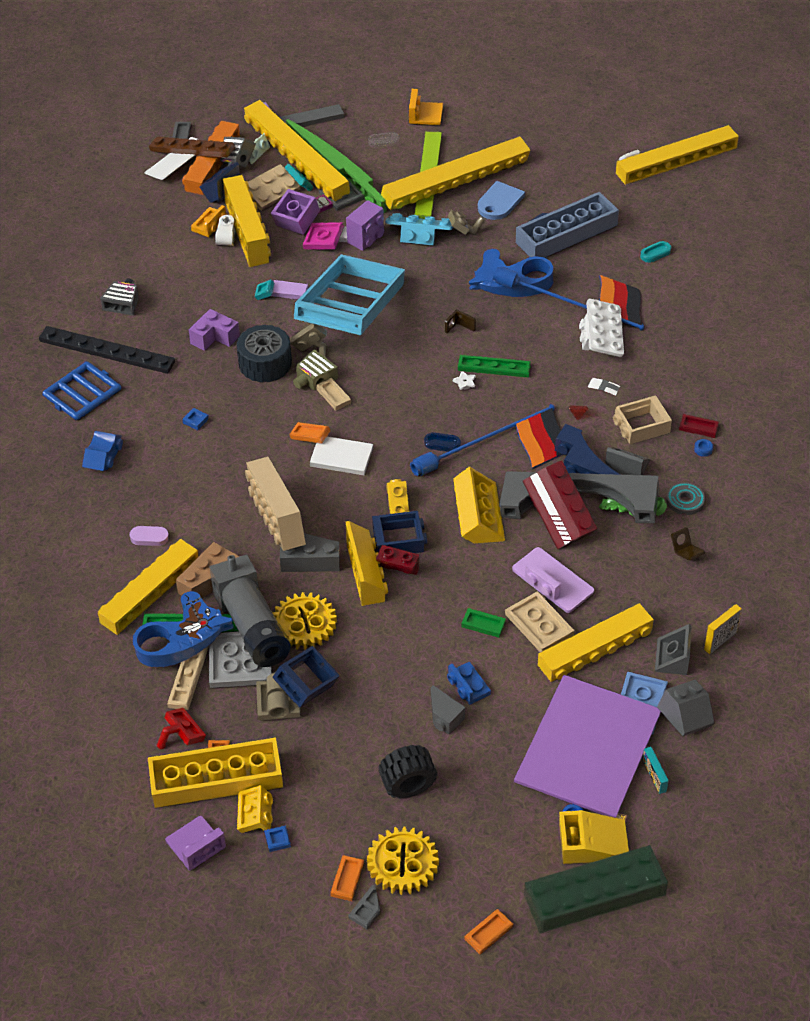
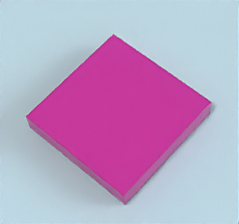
[303,222,344,250]

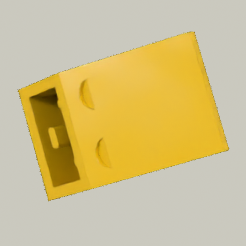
[559,810,630,864]

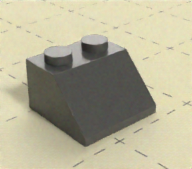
[657,680,714,736]

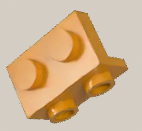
[191,205,227,237]

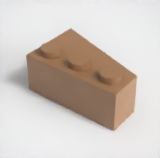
[176,542,239,598]

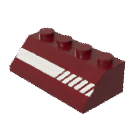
[523,460,597,549]

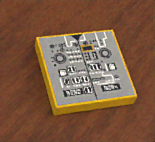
[704,604,742,654]

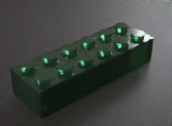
[524,845,668,934]

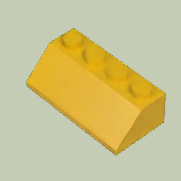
[453,467,505,544]
[345,521,388,606]

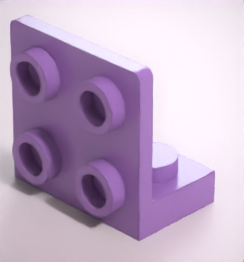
[165,816,226,871]

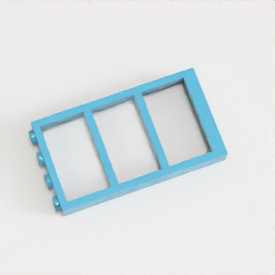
[294,254,405,335]

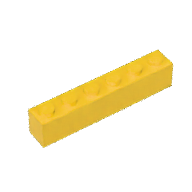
[98,539,199,635]
[537,603,654,682]

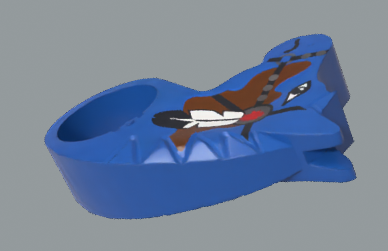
[133,591,234,667]

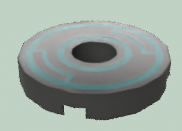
[667,482,705,515]

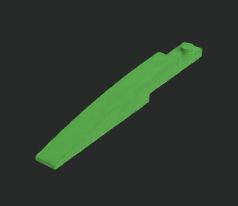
[286,119,387,213]

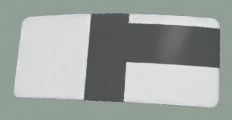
[588,378,620,396]

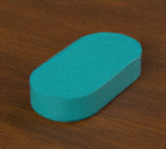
[640,241,671,262]

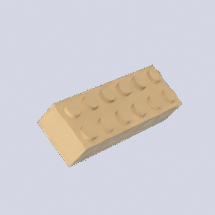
[245,457,306,551]

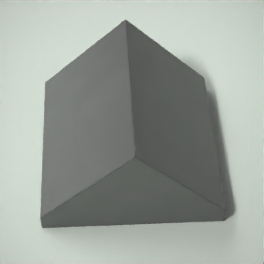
[605,447,651,475]
[655,624,692,675]

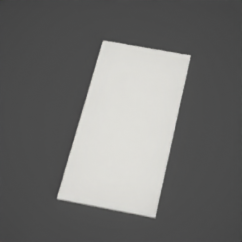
[144,137,197,180]

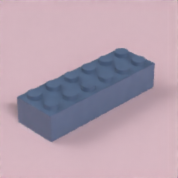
[516,192,619,257]

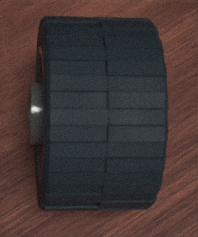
[237,325,292,382]

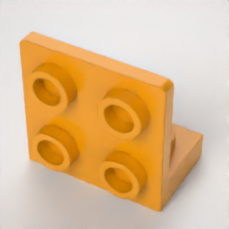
[409,89,443,125]

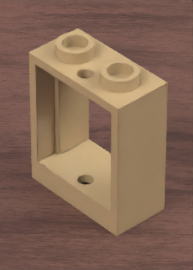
[613,396,672,444]

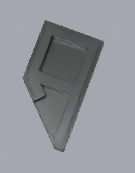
[348,885,380,930]

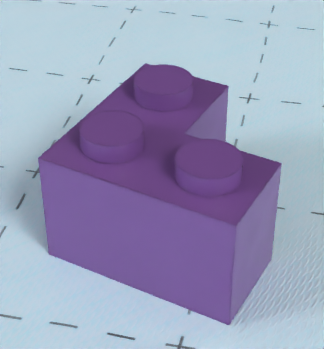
[189,309,240,351]

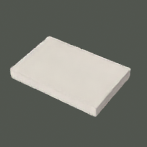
[310,437,373,475]

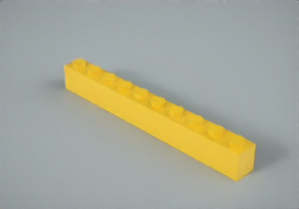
[244,100,350,201]
[381,136,530,211]

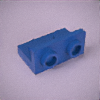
[447,662,491,705]

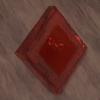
[569,405,588,420]

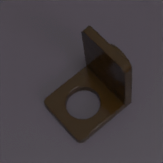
[445,309,476,333]
[671,527,705,561]

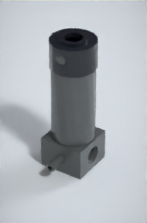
[209,554,291,667]

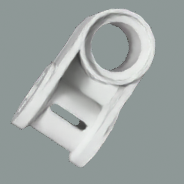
[216,215,235,246]

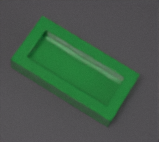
[461,608,506,638]

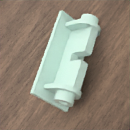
[249,133,270,164]

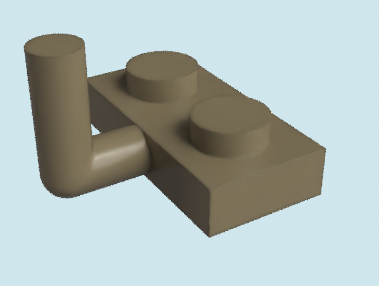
[448,210,486,235]
[290,323,327,358]

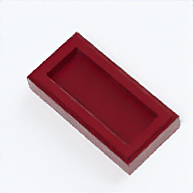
[679,414,719,438]

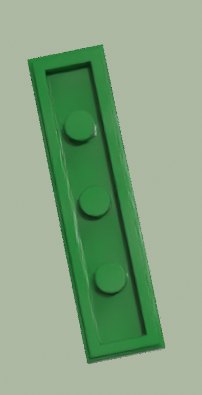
[458,355,531,378]

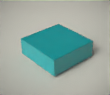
[254,280,275,300]

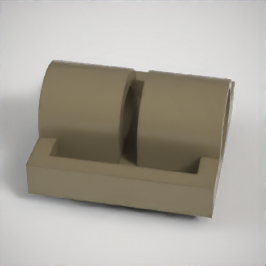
[256,673,300,720]

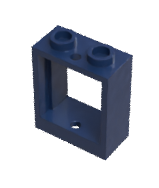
[372,511,427,553]
[272,646,340,708]

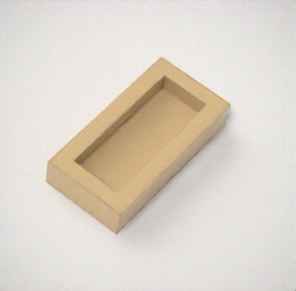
[316,378,351,411]

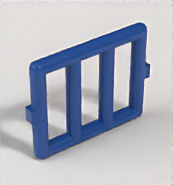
[42,361,122,420]

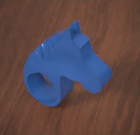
[469,249,554,297]

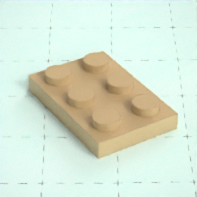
[248,164,301,211]
[505,591,574,652]

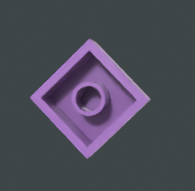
[271,189,320,235]
[346,200,384,251]

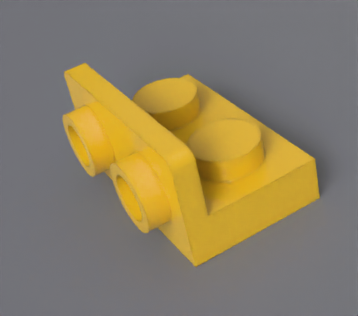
[237,785,273,833]

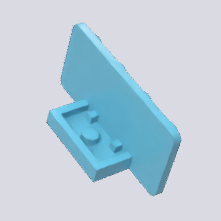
[385,213,454,245]

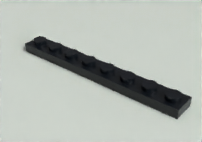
[39,326,175,374]

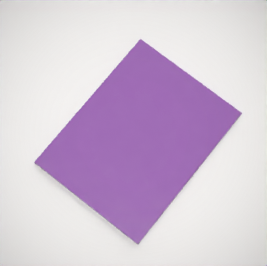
[514,675,661,818]

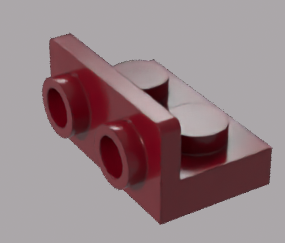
[376,545,419,575]

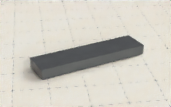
[279,104,344,127]

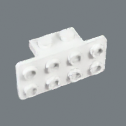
[579,299,624,357]

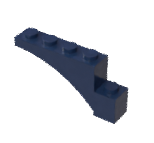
[554,424,621,475]

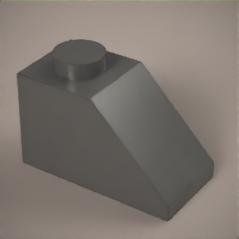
[431,685,465,734]

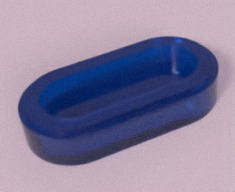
[424,432,461,452]

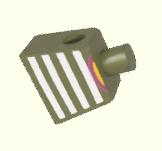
[293,349,338,390]

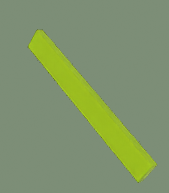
[415,132,442,219]

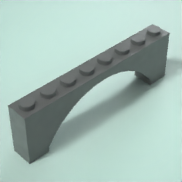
[499,471,659,523]

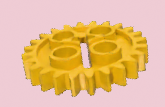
[272,592,337,650]
[367,826,439,895]

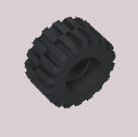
[378,745,438,799]

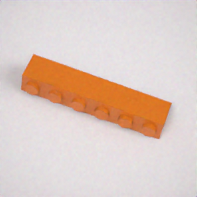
[182,121,240,195]

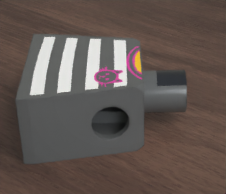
[220,137,256,168]
[100,278,139,316]

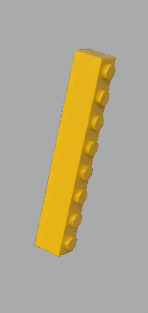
[616,125,739,185]

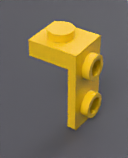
[386,479,409,514]

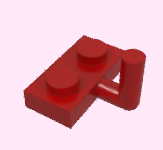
[157,708,206,749]

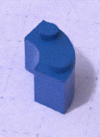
[82,431,123,471]

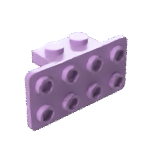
[512,547,594,613]

